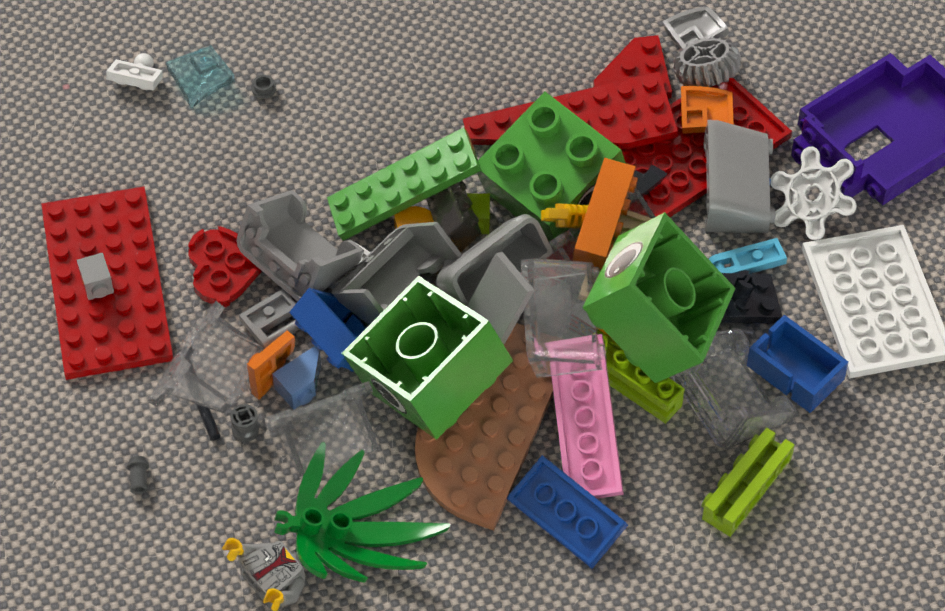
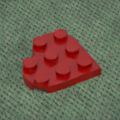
[188,226,262,308]

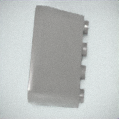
[436,214,554,306]

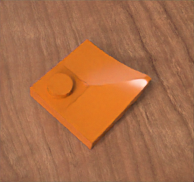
[681,86,734,134]
[247,330,295,400]

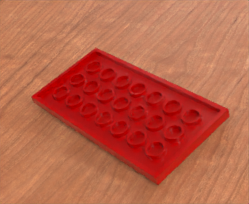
[617,78,792,218]
[41,186,174,380]

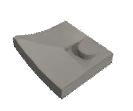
[662,6,730,48]

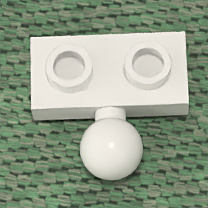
[106,53,163,90]

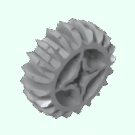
[673,36,741,87]

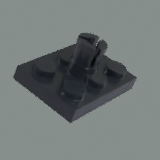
[721,270,782,323]

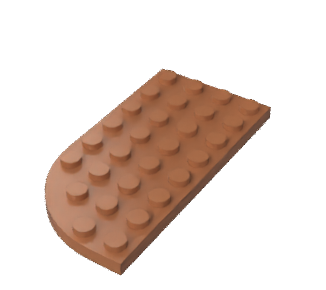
[415,323,566,531]

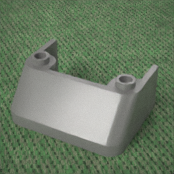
[332,222,462,325]

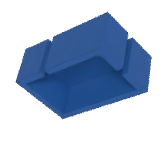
[289,288,367,372]
[746,315,849,413]

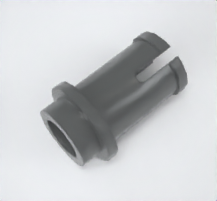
[127,456,149,494]

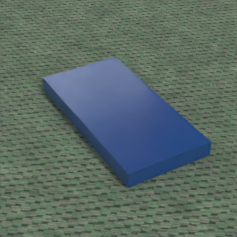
[507,455,628,569]

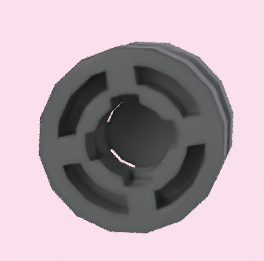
[230,404,259,442]

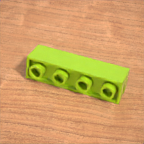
[591,329,685,424]
[701,427,795,537]

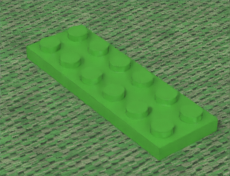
[327,127,482,241]

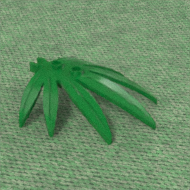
[274,442,450,582]

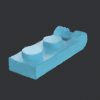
[709,238,787,274]

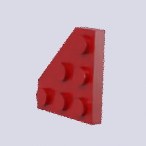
[593,35,672,98]

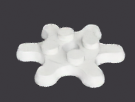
[770,147,857,240]

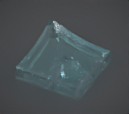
[167,45,235,108]

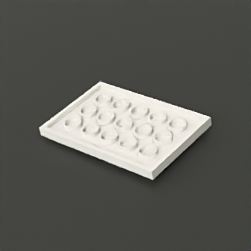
[802,225,945,379]

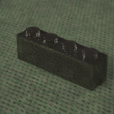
[426,181,482,253]

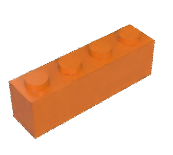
[573,158,638,269]

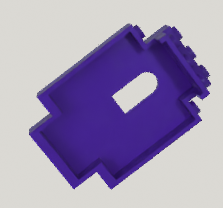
[791,53,945,206]

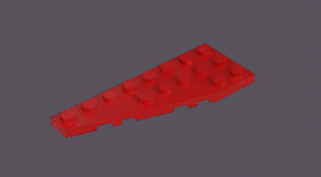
[463,71,678,149]

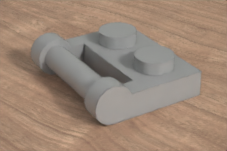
[239,289,300,351]

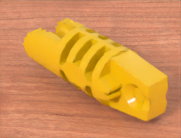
[541,203,589,229]

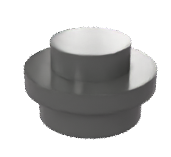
[251,75,277,99]

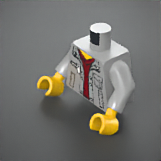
[222,538,305,611]

